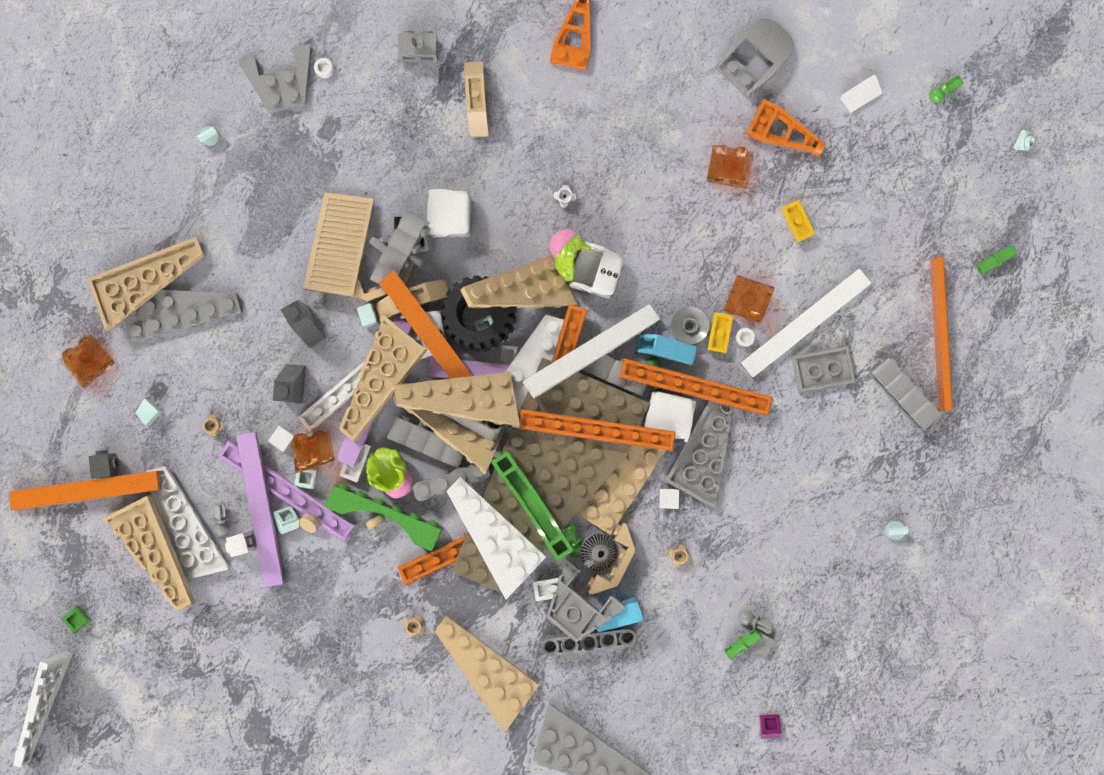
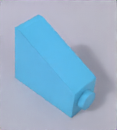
[635,334,697,365]
[597,596,643,632]

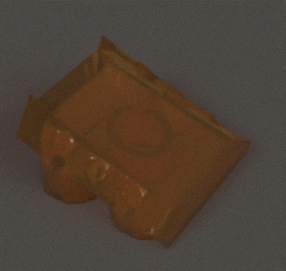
[707,145,753,189]
[723,275,775,323]
[59,334,115,389]
[290,431,335,474]

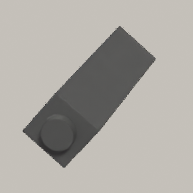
[280,300,326,347]
[273,364,306,404]

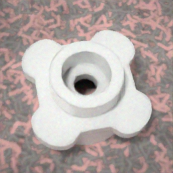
[553,185,576,208]

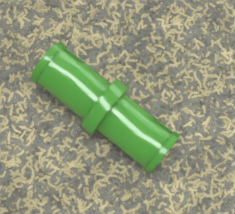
[976,245,1017,275]
[724,628,763,660]

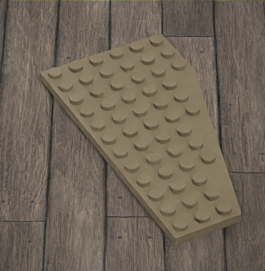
[451,357,649,593]

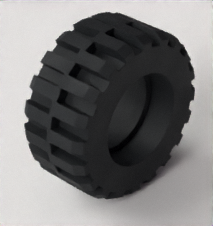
[441,275,517,352]

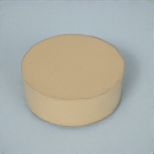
[299,514,319,533]
[365,514,385,529]

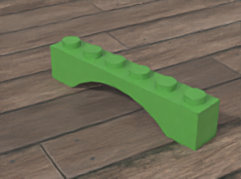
[491,450,574,561]
[325,483,443,551]

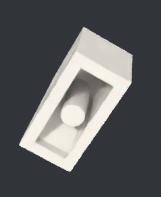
[225,531,257,557]

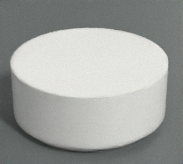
[314,58,334,78]
[735,328,755,347]

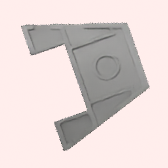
[238,44,312,113]
[546,559,627,642]

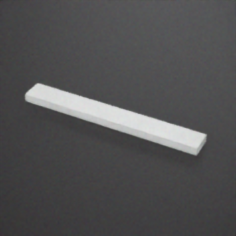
[740,268,871,378]
[523,304,660,398]
[298,328,421,432]

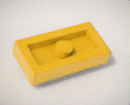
[781,200,815,243]
[707,312,733,354]

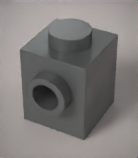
[89,450,119,479]

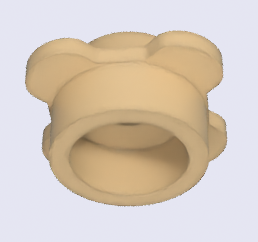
[201,414,224,437]
[668,545,691,567]
[403,615,425,637]

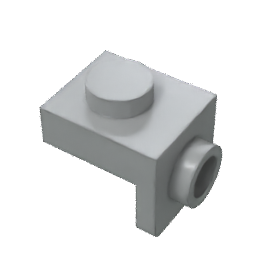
[369,236,388,264]

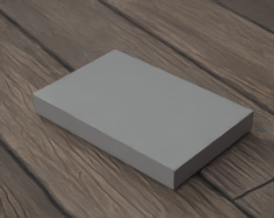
[791,345,856,394]

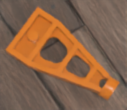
[550,0,591,71]
[746,99,826,157]

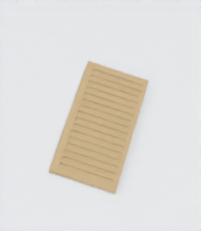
[303,192,375,297]

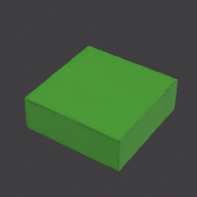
[62,605,91,634]

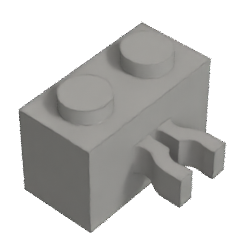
[398,31,438,62]

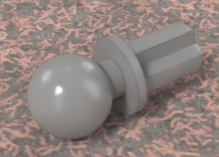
[212,502,229,537]
[738,611,774,634]

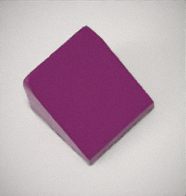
[759,714,782,739]

